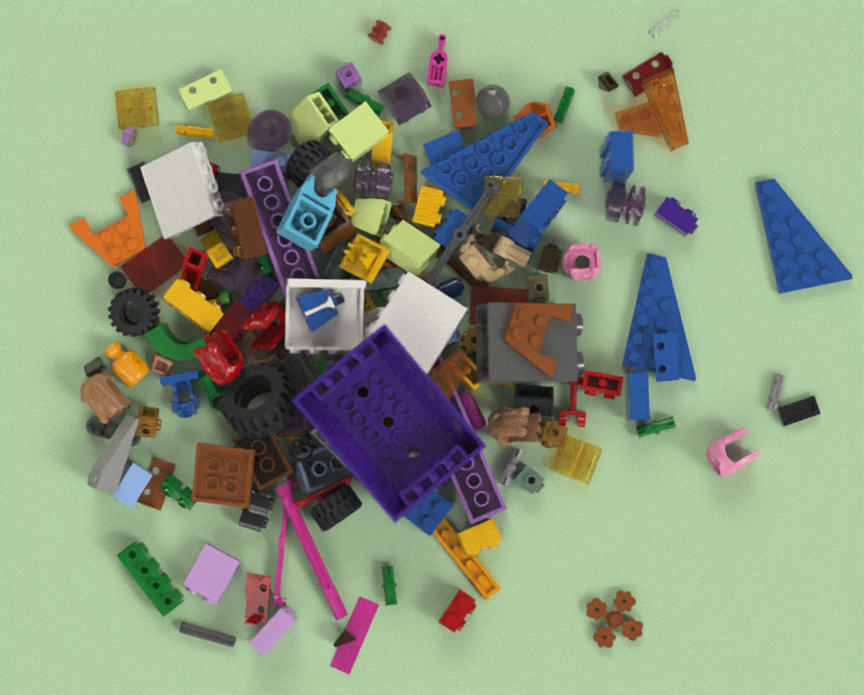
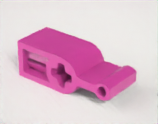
[427,34,447,88]

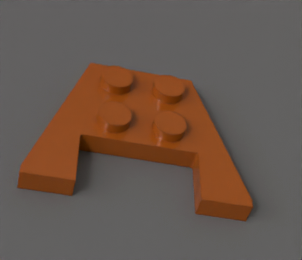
[503,303,574,377]

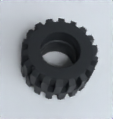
[285,140,337,188]
[108,287,160,337]
[310,485,362,531]

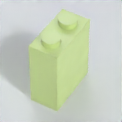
[283,92,339,146]
[328,101,389,163]
[379,220,441,277]

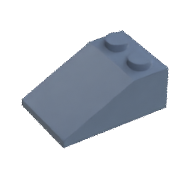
[290,447,356,495]

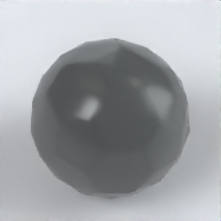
[476,84,510,118]

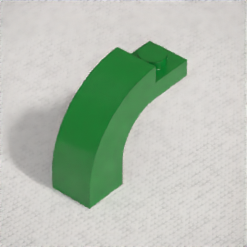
[145,322,214,361]

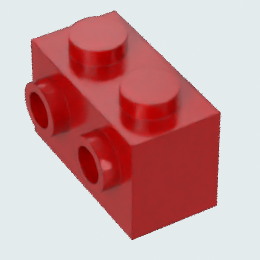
[581,370,624,400]
[438,588,477,633]

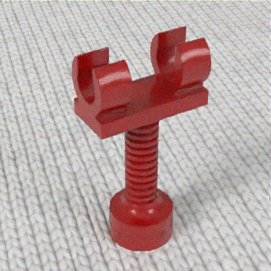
[558,377,586,427]

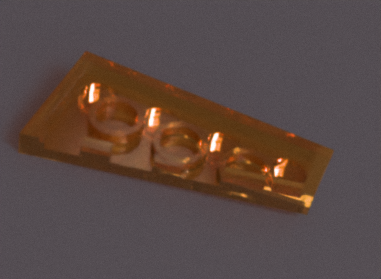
[640,67,689,152]

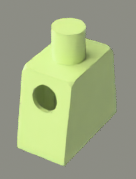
[347,199,392,238]

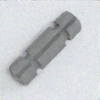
[766,374,785,411]

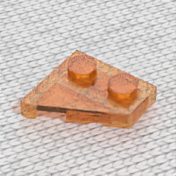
[614,101,662,138]

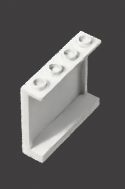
[140,142,224,239]
[366,272,468,375]
[285,279,366,354]

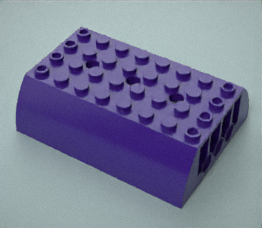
[292,323,486,523]

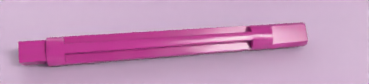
[276,483,348,620]

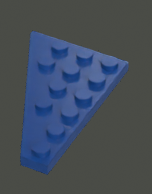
[420,112,548,216]
[754,178,853,294]
[622,253,696,382]

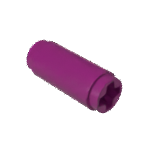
[459,391,487,431]

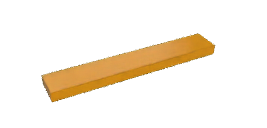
[433,517,501,600]

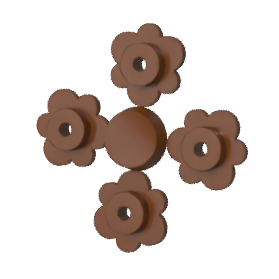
[586,591,643,648]

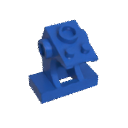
[160,370,201,418]

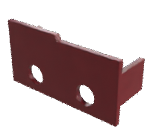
[622,52,674,97]

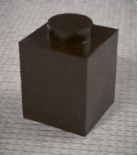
[538,244,562,274]

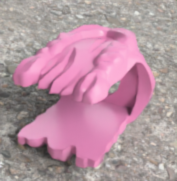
[562,242,601,281]
[706,429,760,477]

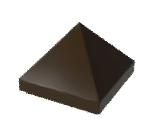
[597,71,619,92]

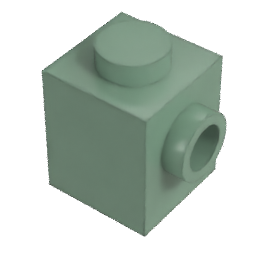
[514,465,545,494]

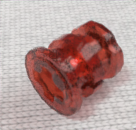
[367,20,392,45]

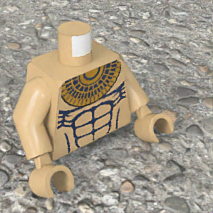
[459,224,515,282]

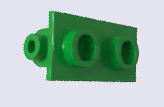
[159,475,196,510]

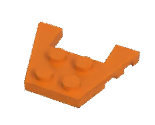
[69,190,147,267]

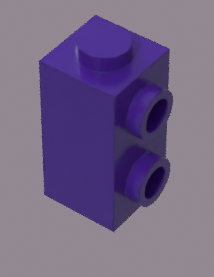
[654,197,698,237]
[239,273,280,313]

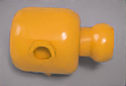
[104,341,149,387]

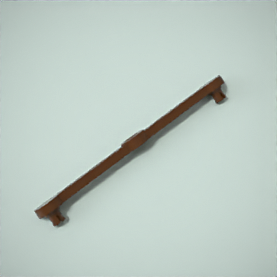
[389,204,489,296]

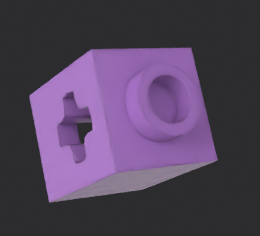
[335,62,362,92]

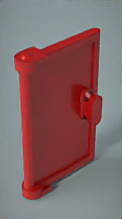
[295,475,352,509]

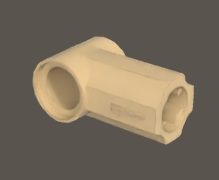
[491,235,532,268]

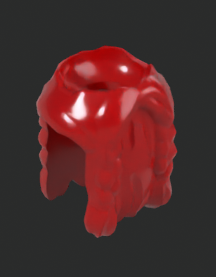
[242,301,286,350]
[193,330,244,385]

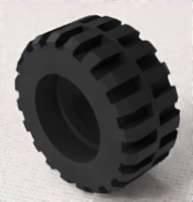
[219,363,297,439]

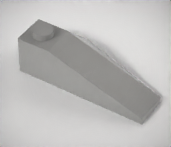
[87,414,139,494]

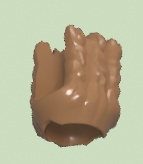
[80,373,132,424]
[488,407,541,445]

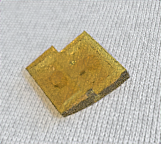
[115,87,159,130]
[207,93,255,143]
[482,175,524,217]
[550,435,602,485]

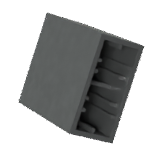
[475,303,584,384]

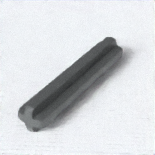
[179,622,236,647]

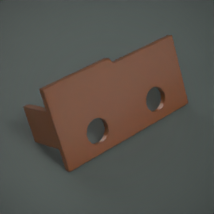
[449,79,477,130]
[395,153,417,204]
[137,457,176,511]

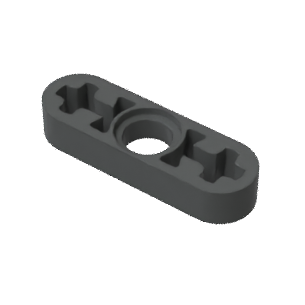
[86,417,141,446]

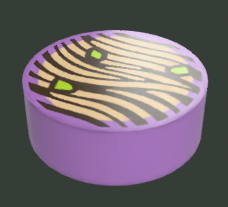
[122,127,137,147]

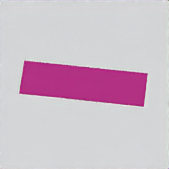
[330,597,379,674]

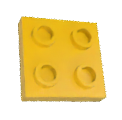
[339,233,390,284]

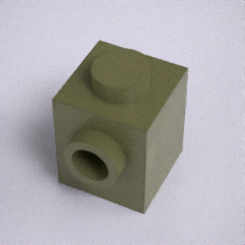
[527,274,549,303]

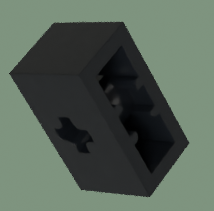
[513,384,554,417]

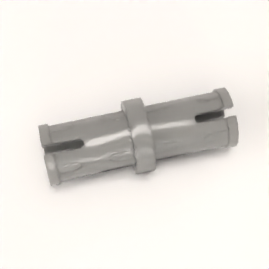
[498,447,525,488]

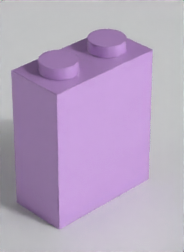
[183,543,242,604]
[249,606,298,656]

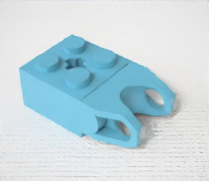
[276,174,337,251]

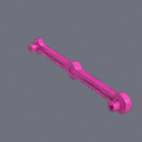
[273,477,299,608]

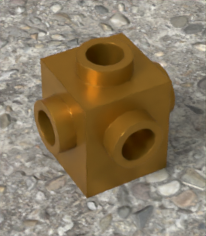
[459,327,476,356]
[135,406,162,438]
[535,419,568,449]

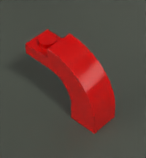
[169,246,209,308]

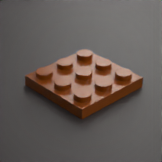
[191,442,255,508]

